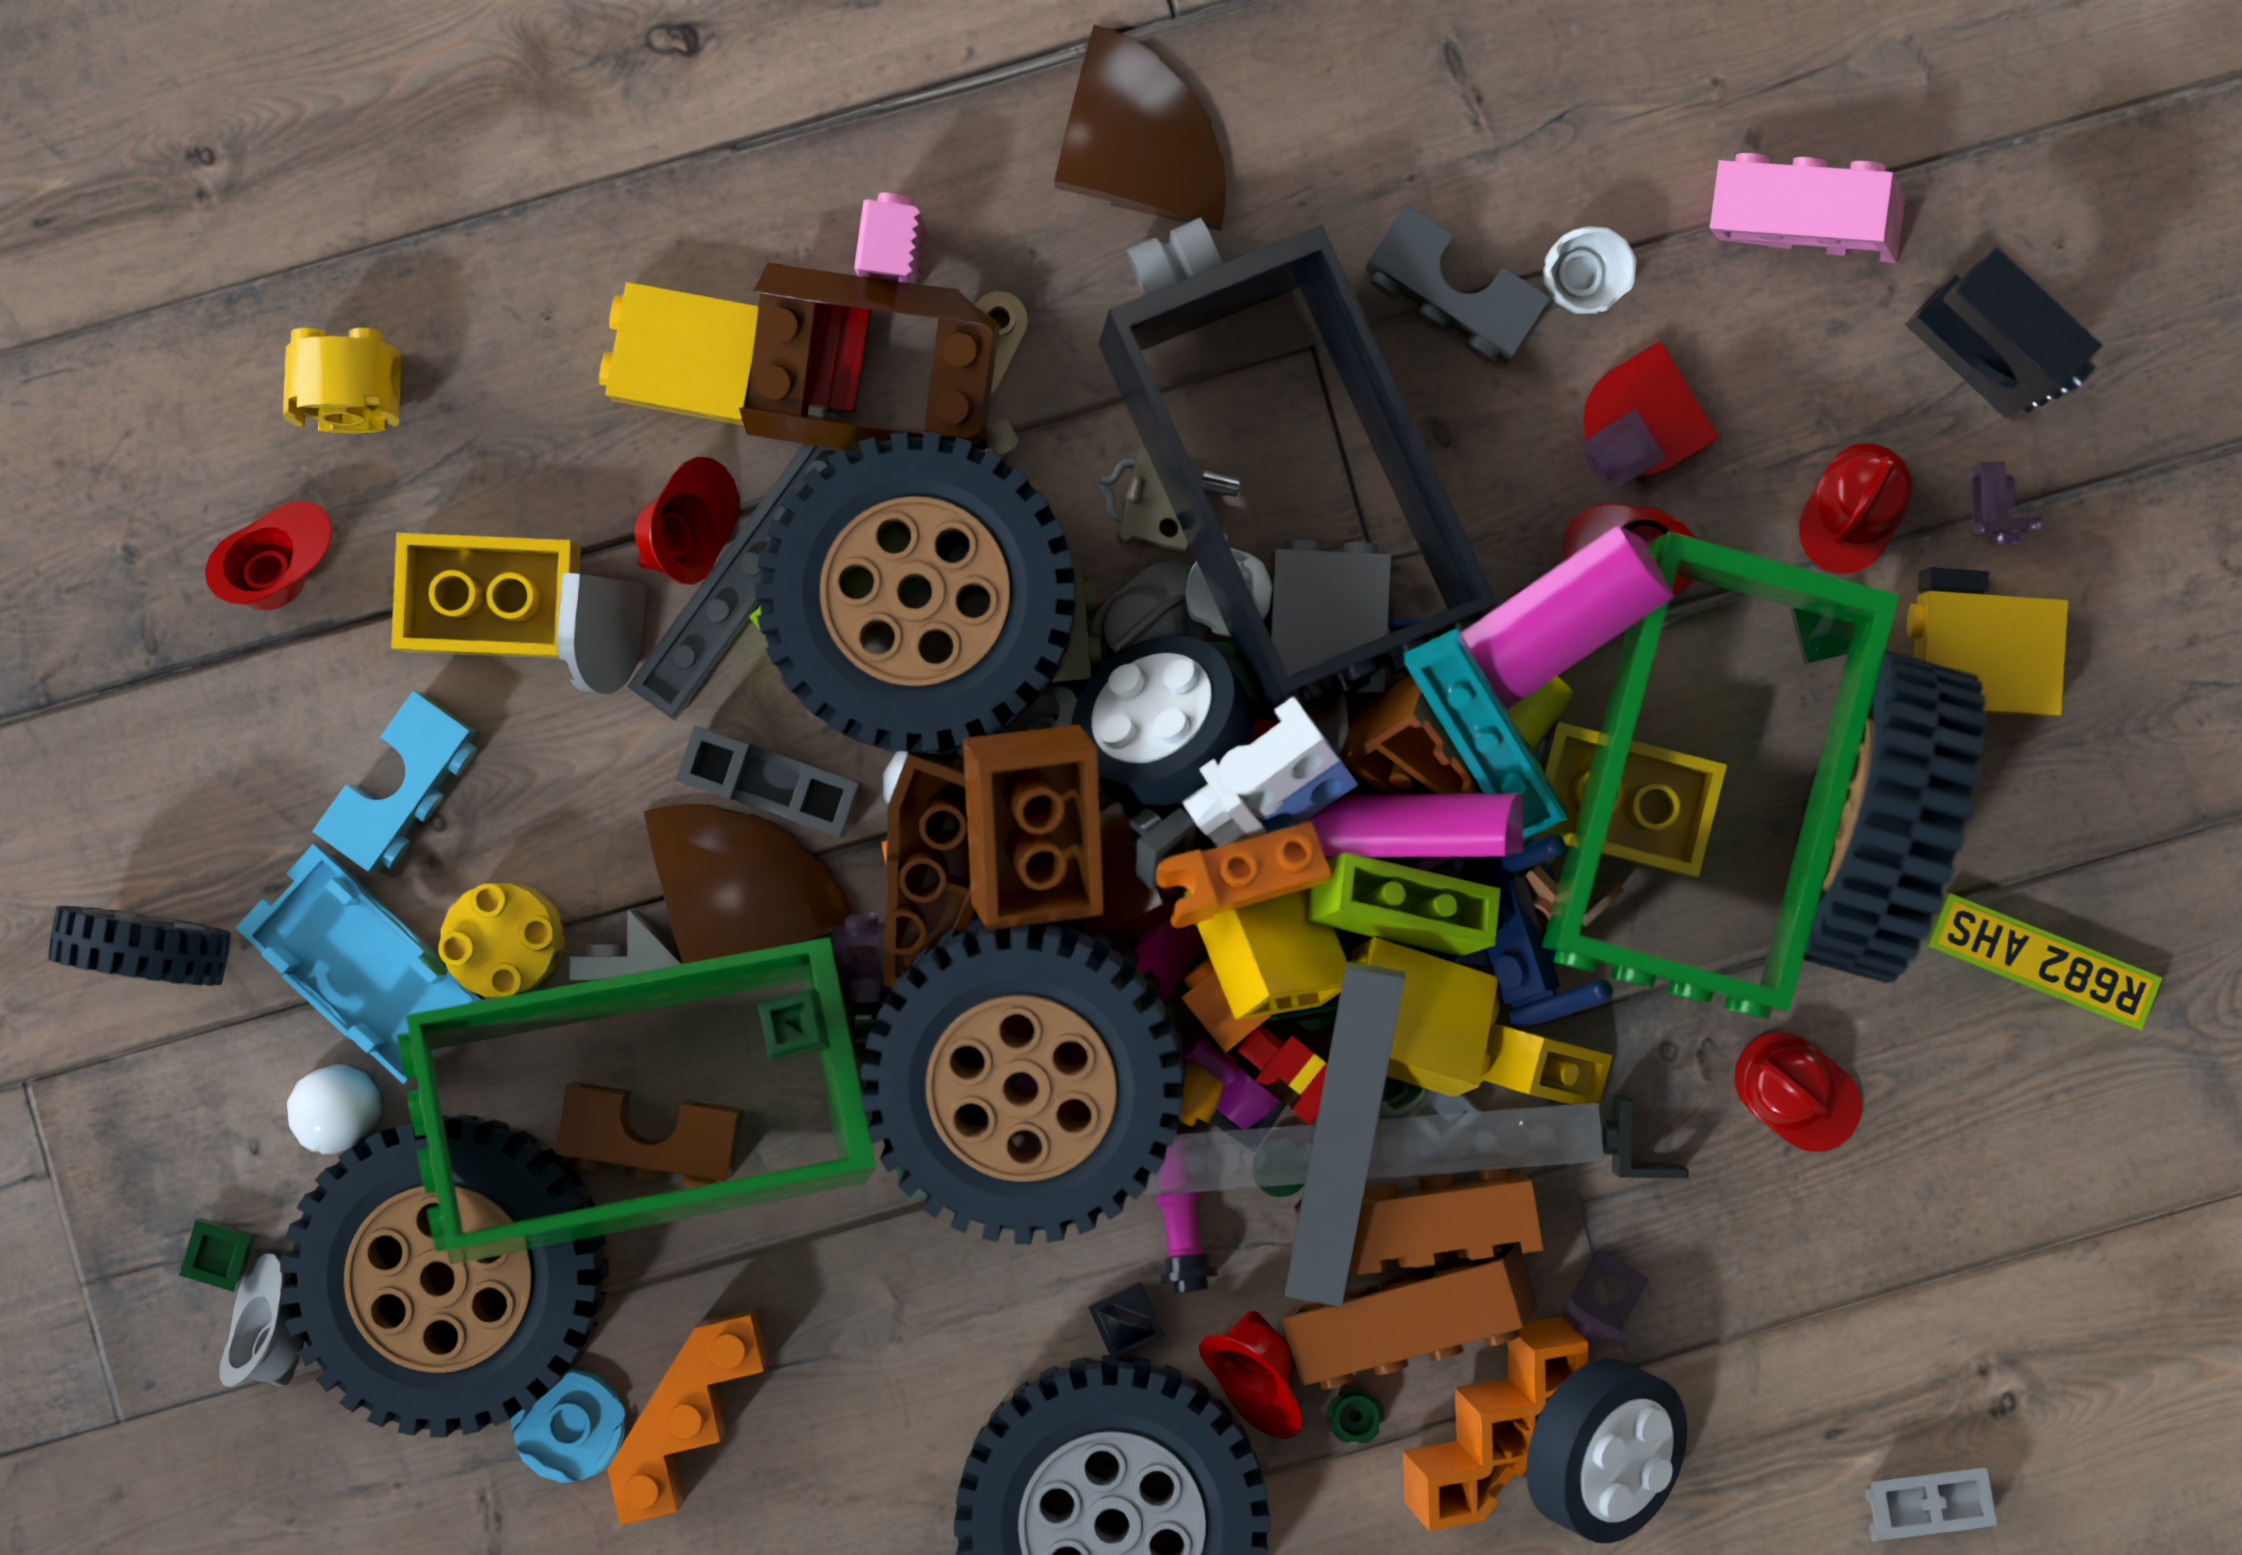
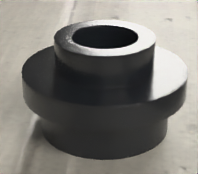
[1160,1253,1218,1294]

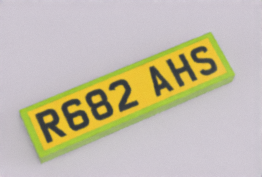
[1924,892,2163,1031]

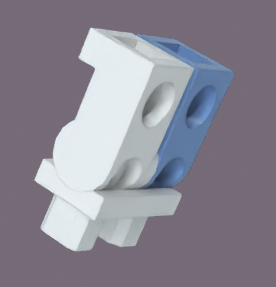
[1183,696,1358,848]

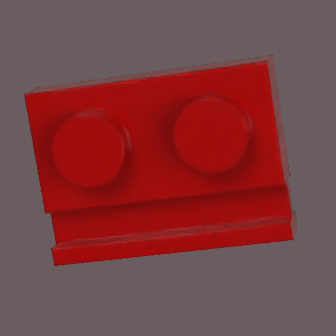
[809,303,871,414]

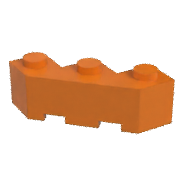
[607,1307,770,1526]
[1403,1316,1588,1531]

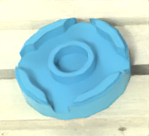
[511,1366,627,1483]

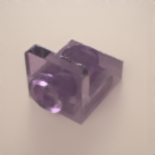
[1969,461,2042,545]

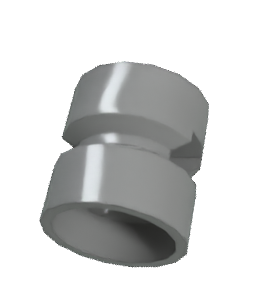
[1126,217,1223,295]

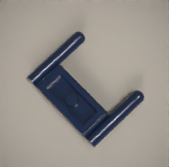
[1463,834,1613,1030]

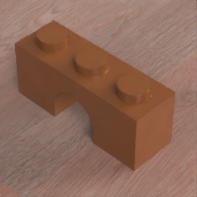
[555,1082,743,1187]

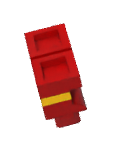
[1237,1024,1328,1125]

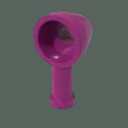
[1182,1033,1281,1130]

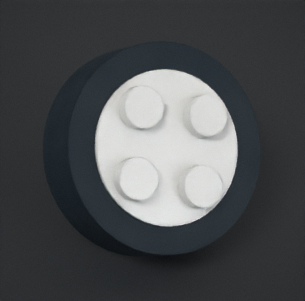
[1071,635,1253,811]
[1526,1359,1687,1544]

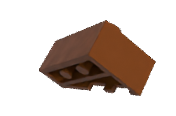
[1340,675,1484,857]

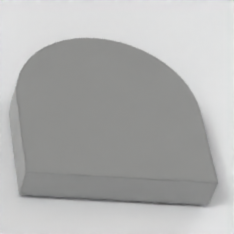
[557,573,647,694]

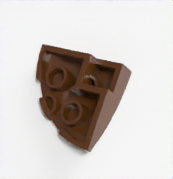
[1054,25,1226,231]
[643,804,858,964]

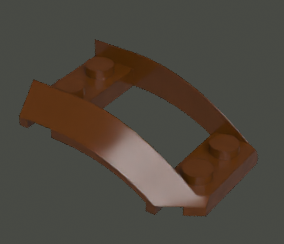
[739,263,1000,451]

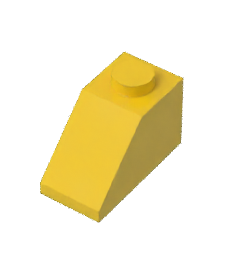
[1484,1023,1613,1110]

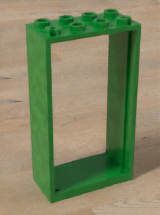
[1542,532,1900,1019]
[397,937,876,1265]

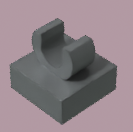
[1128,808,1196,890]

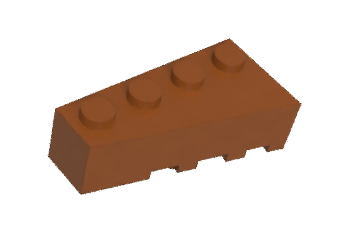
[1294,1163,1543,1276]
[1282,1242,1538,1390]

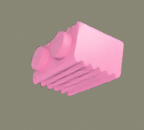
[854,193,927,284]

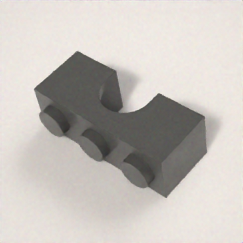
[1365,204,1551,363]
[675,726,864,837]

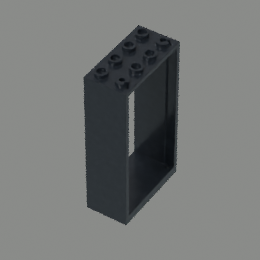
[1099,224,1498,717]

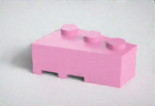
[1710,153,1906,264]

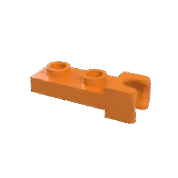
[1156,821,1331,928]

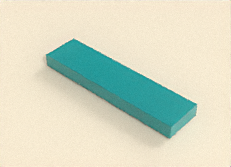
[1404,628,1567,839]

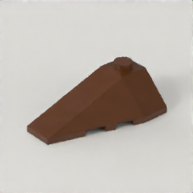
[883,751,974,988]

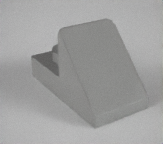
[569,909,682,980]

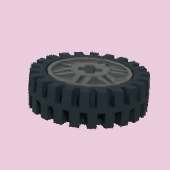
[48,905,231,986]

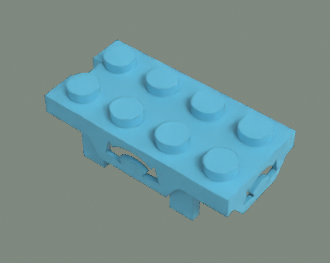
[235,844,485,1084]

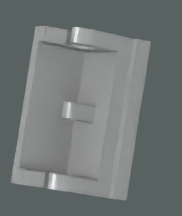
[1865,1467,1998,1542]

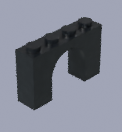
[1905,247,2103,417]

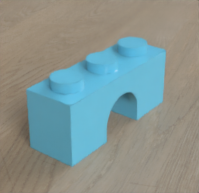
[312,691,479,872]

